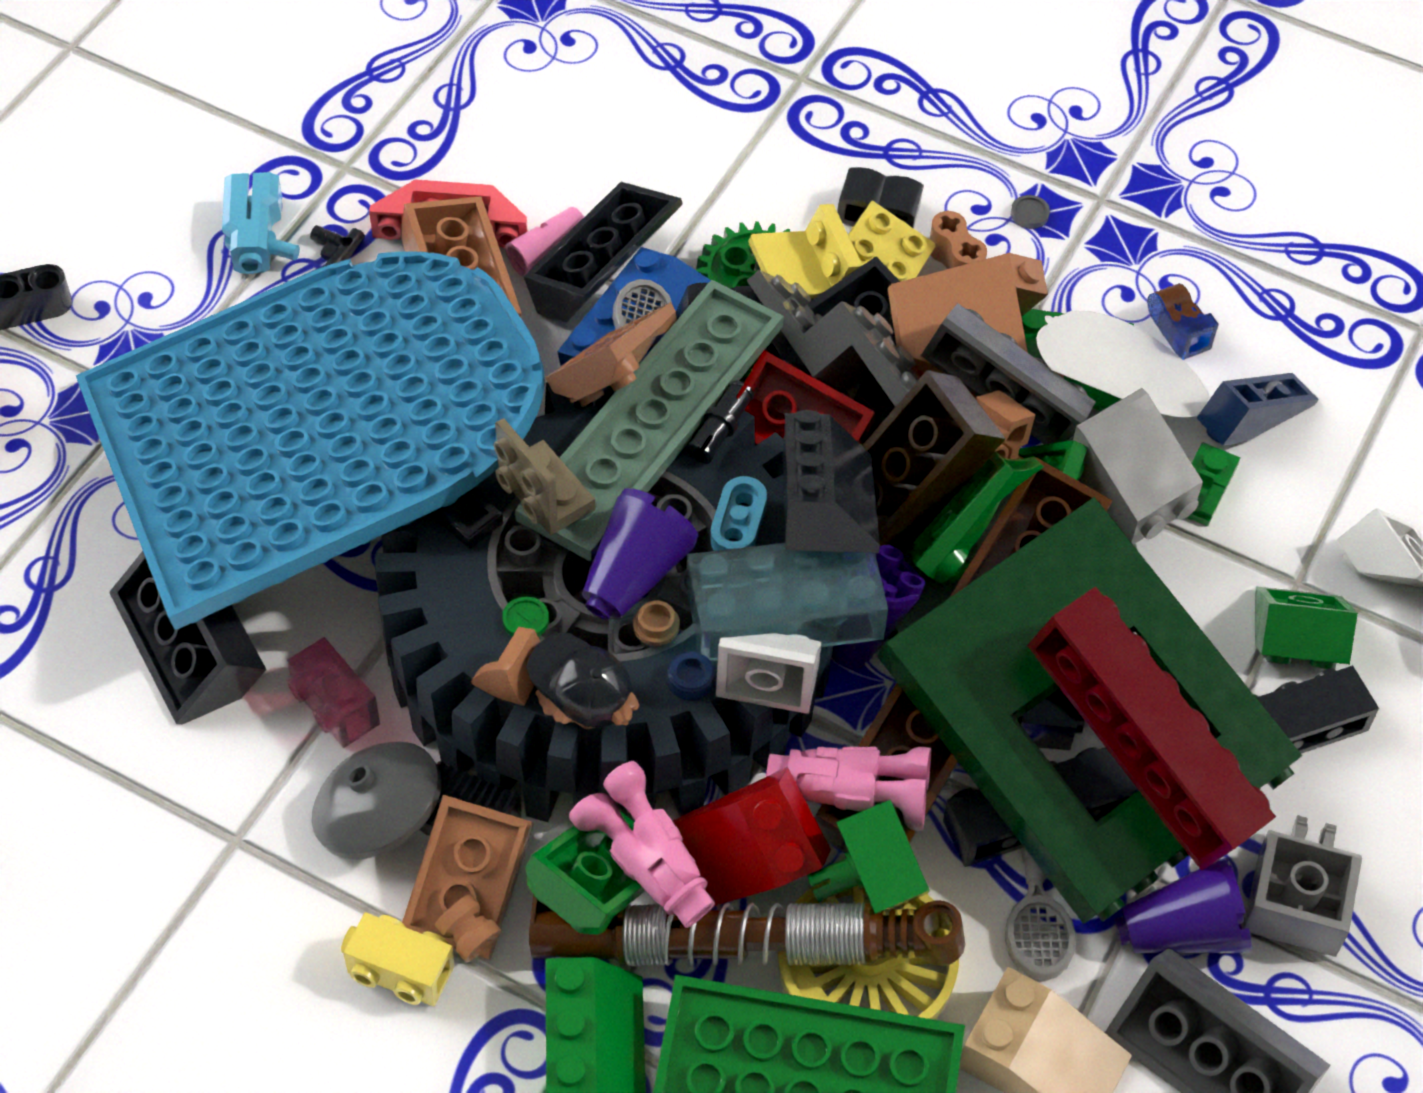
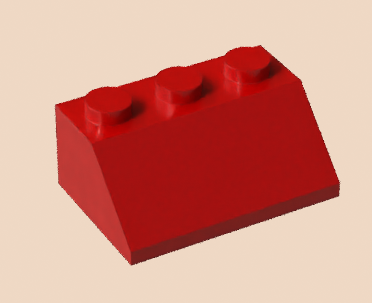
[736,350,876,445]

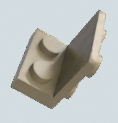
[493,418,595,536]

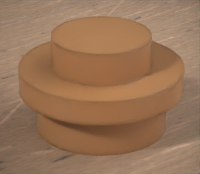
[633,600,680,646]

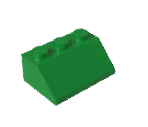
[546,957,646,1093]

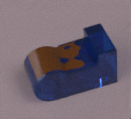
[1147,283,1219,360]

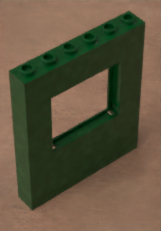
[877,497,1303,924]

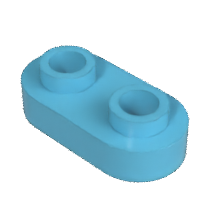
[710,476,767,559]

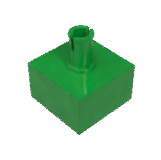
[807,799,930,914]

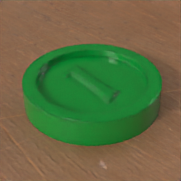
[502,597,549,637]

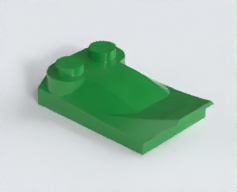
[908,452,1044,584]
[525,811,645,934]

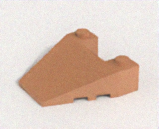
[887,253,1064,398]

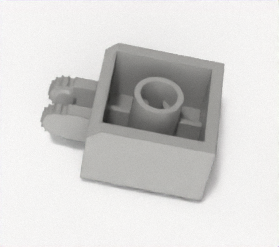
[1243,815,1362,957]

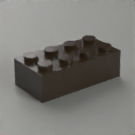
[862,370,1006,553]

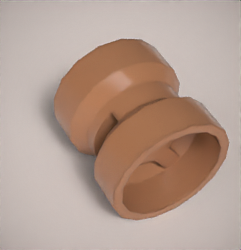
[434,894,502,963]

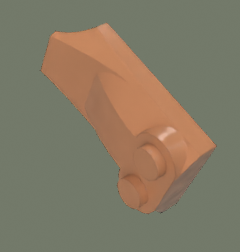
[545,302,677,407]

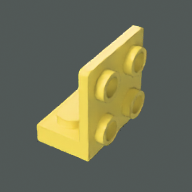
[848,201,936,282]
[748,204,862,299]

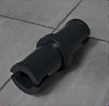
[686,380,755,464]

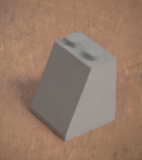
[1073,388,1203,545]

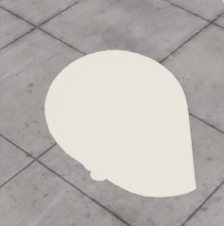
[1036,310,1208,418]

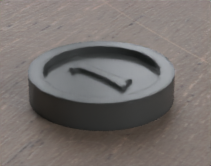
[1011,195,1050,229]

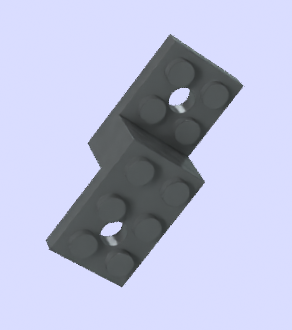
[747,270,919,407]

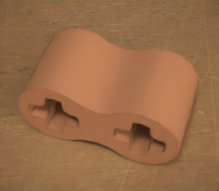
[930,211,987,269]

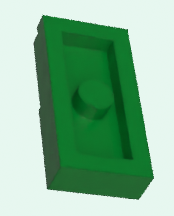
[1186,442,1241,526]

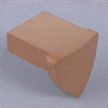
[471,627,541,706]

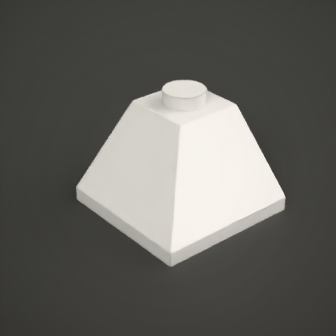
[1336,507,1423,588]
[716,633,821,714]

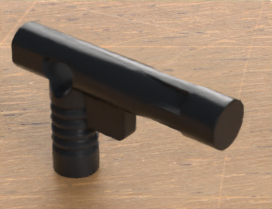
[310,225,365,267]

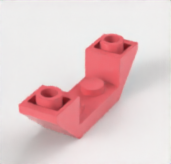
[369,179,528,248]

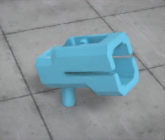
[222,172,300,274]

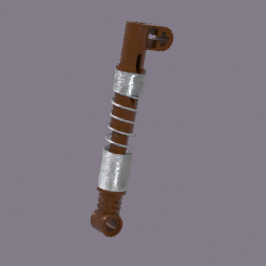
[529,895,966,966]

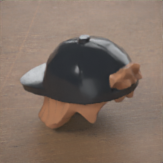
[527,632,639,729]

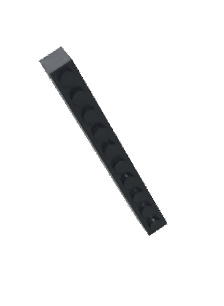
[943,665,1379,867]

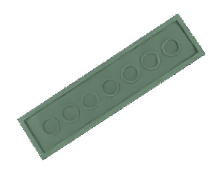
[515,280,784,562]

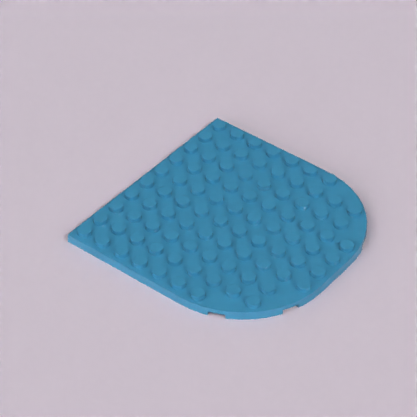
[76,251,545,630]

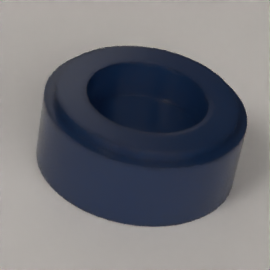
[667,652,715,700]

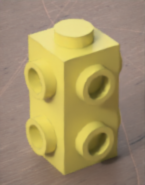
[341,912,455,1007]

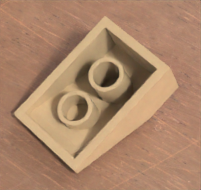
[959,967,1132,1093]

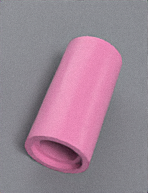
[505,206,584,278]

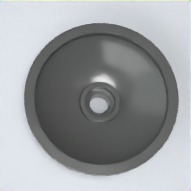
[311,741,442,859]

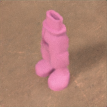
[766,746,931,831]
[569,761,715,928]

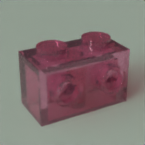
[287,637,380,748]

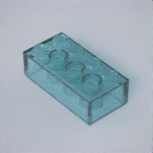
[686,543,888,661]

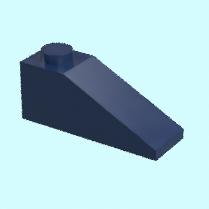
[1196,373,1319,446]

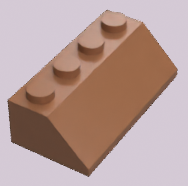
[400,196,522,318]

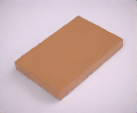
[402,795,534,960]

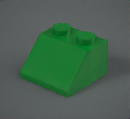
[1255,586,1358,669]

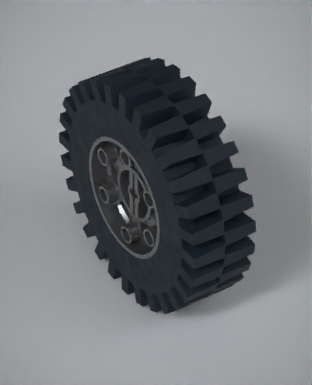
[375,382,843,822]

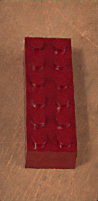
[1027,586,1276,871]

